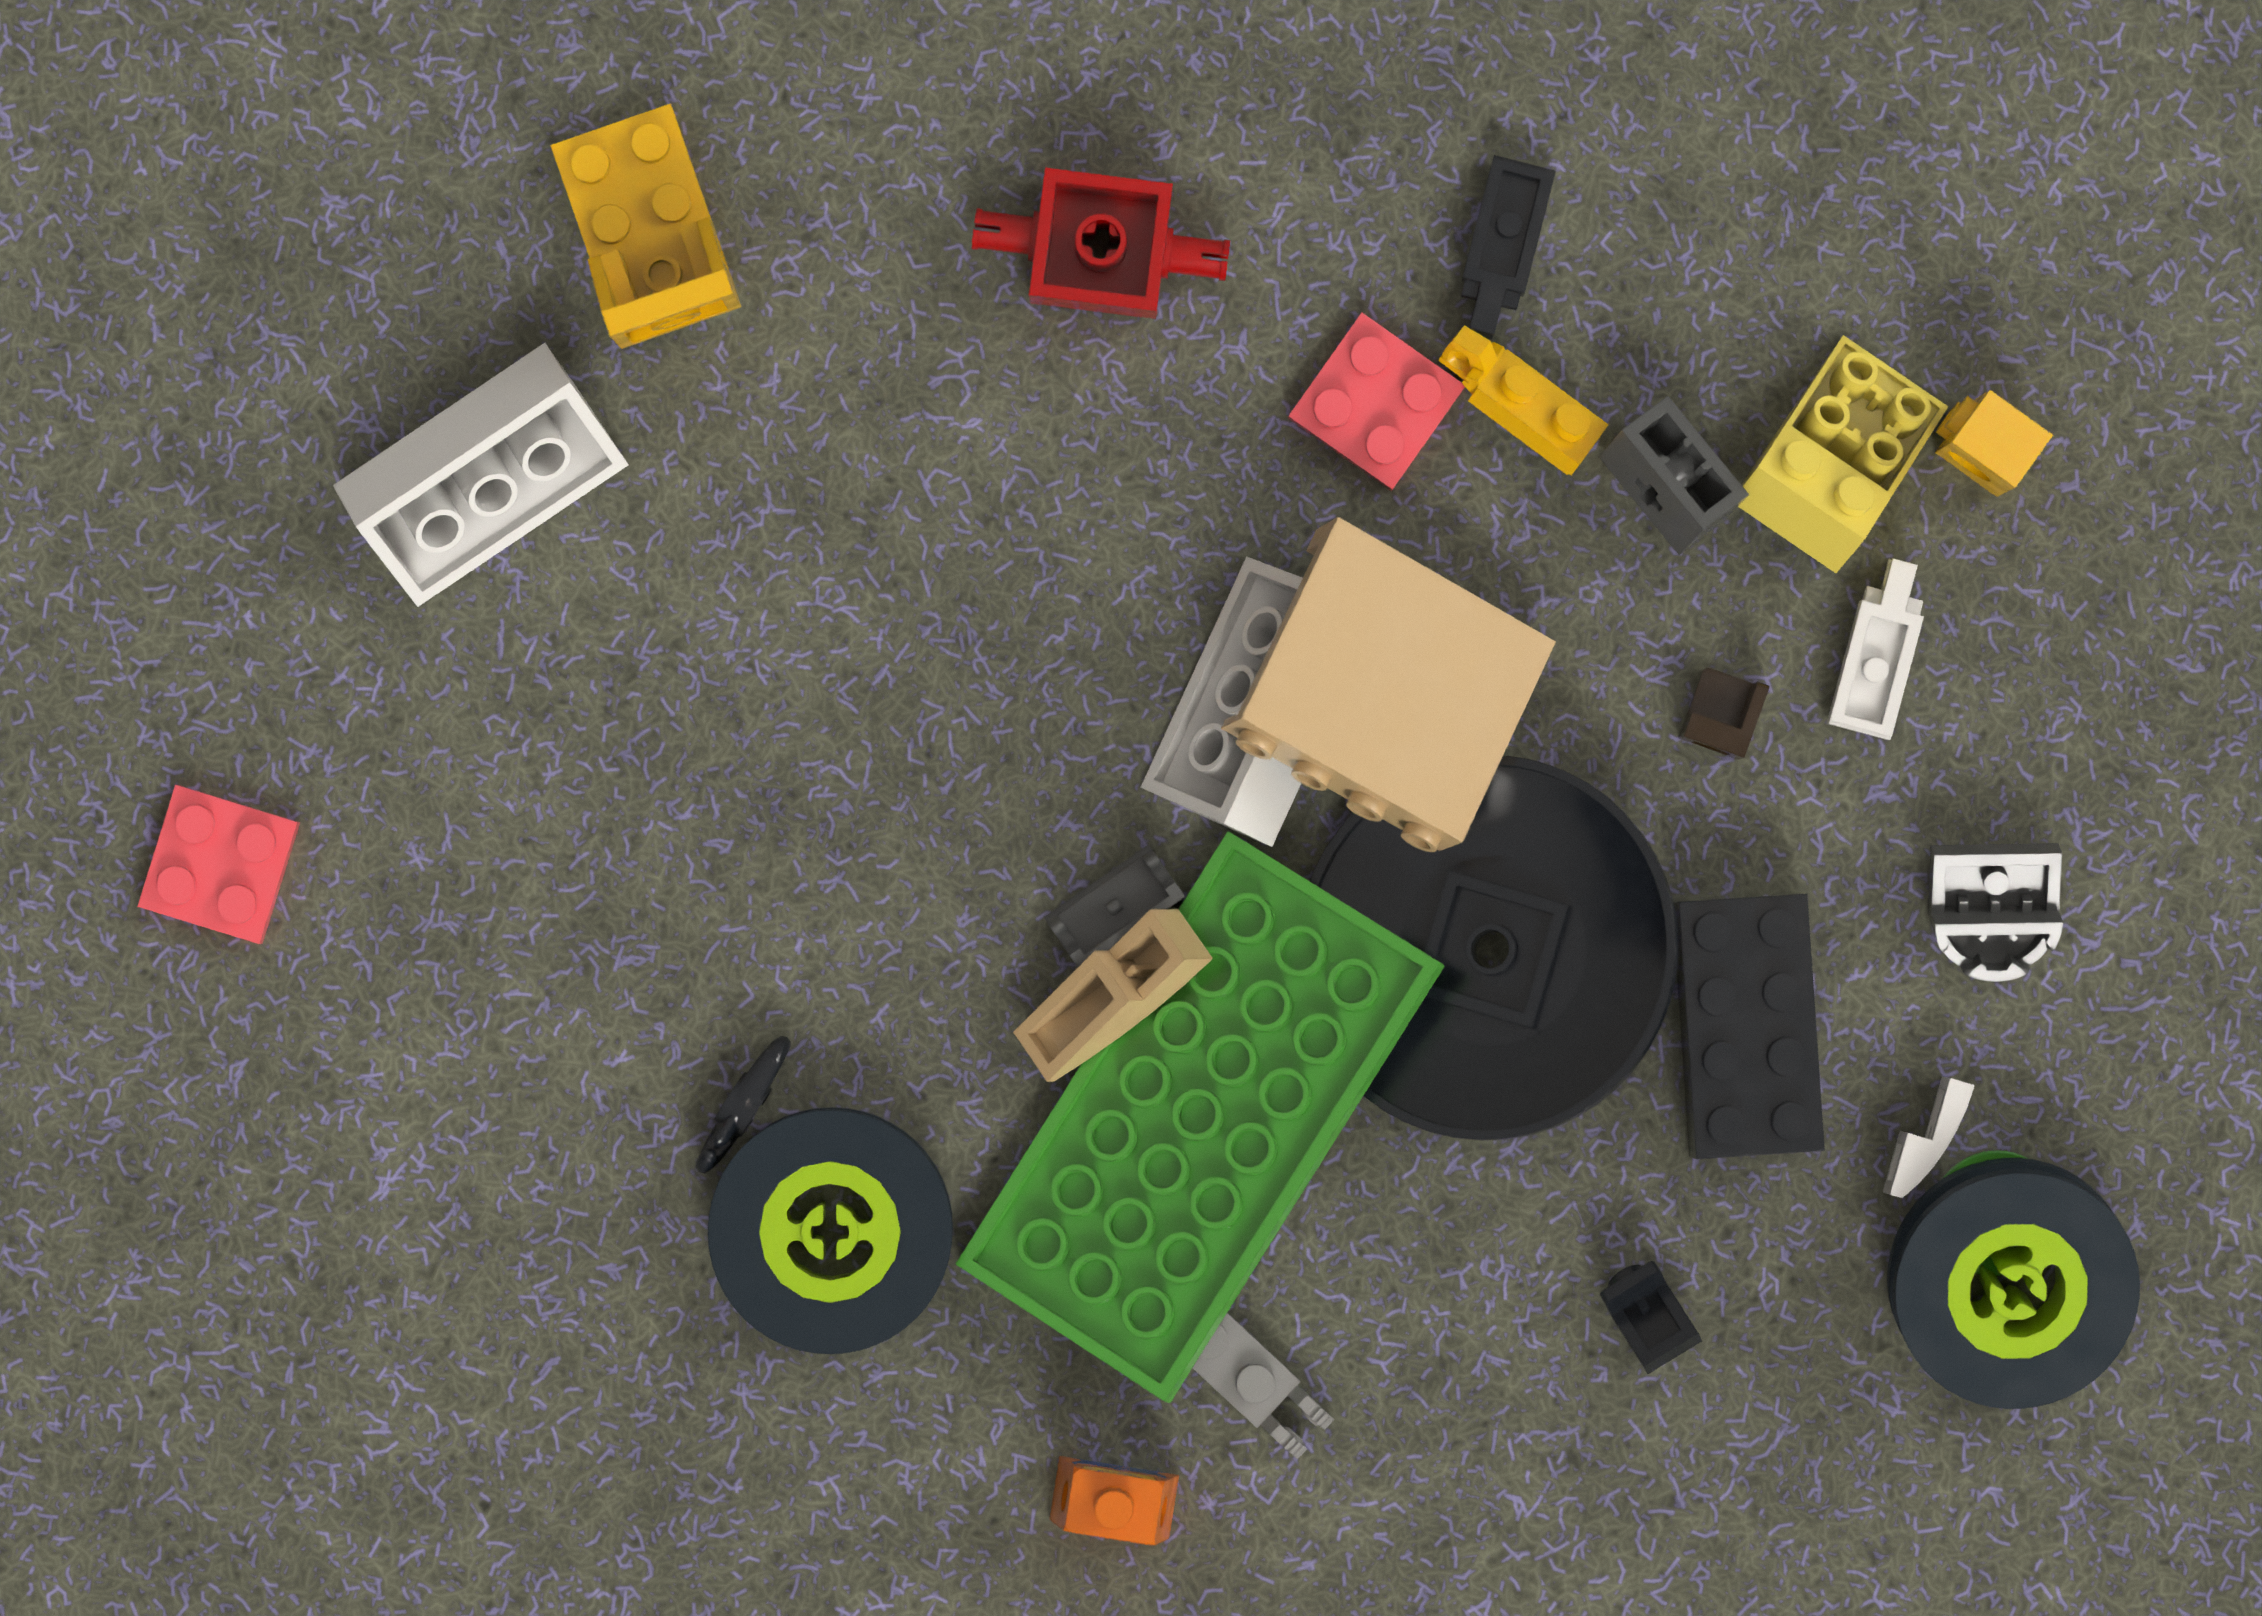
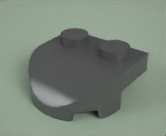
[1928,843,2063,982]

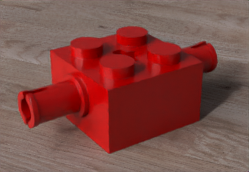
[972,168,1230,319]

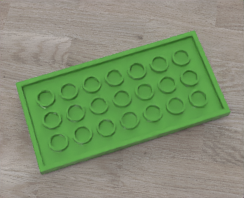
[956,831,1445,1403]

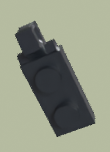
[1461,155,1556,339]

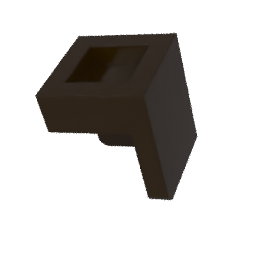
[1679,668,1770,760]

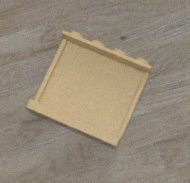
[1221,517,1556,852]

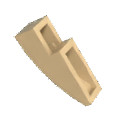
[1013,909,1213,1082]

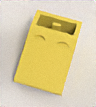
[1738,335,1948,573]

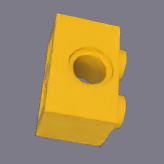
[1935,390,2053,497]

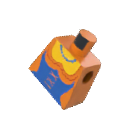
[1049,1456,1179,1545]

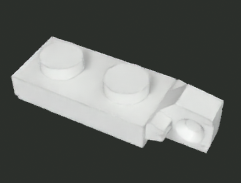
[1826,558,1924,740]

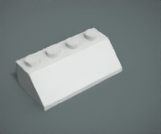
[333,343,629,607]
[1140,556,1303,847]

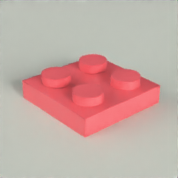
[1288,313,1465,491]
[137,785,300,944]

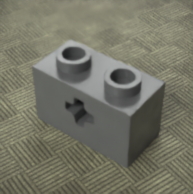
[1599,396,1749,555]

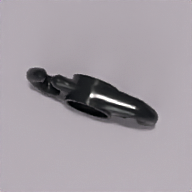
[695,1036,791,1174]

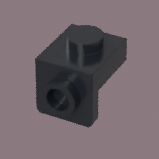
[1600,1261,1702,1374]

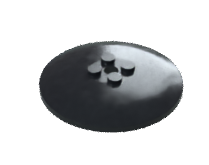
[1310,756,1679,1141]

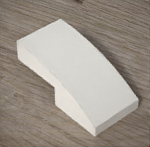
[1883,1077,1975,1198]

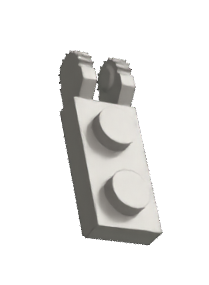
[1193,1312,1335,1459]

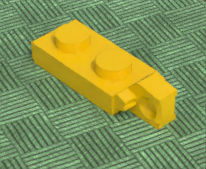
[1438,325,1609,475]

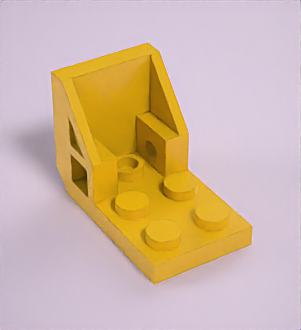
[550,103,741,349]

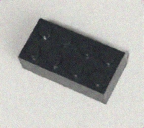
[1674,894,1825,1159]

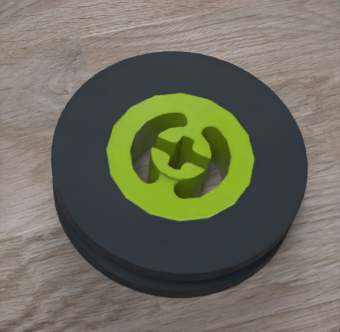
[708,1107,953,1354]
[1887,1158,2140,1409]

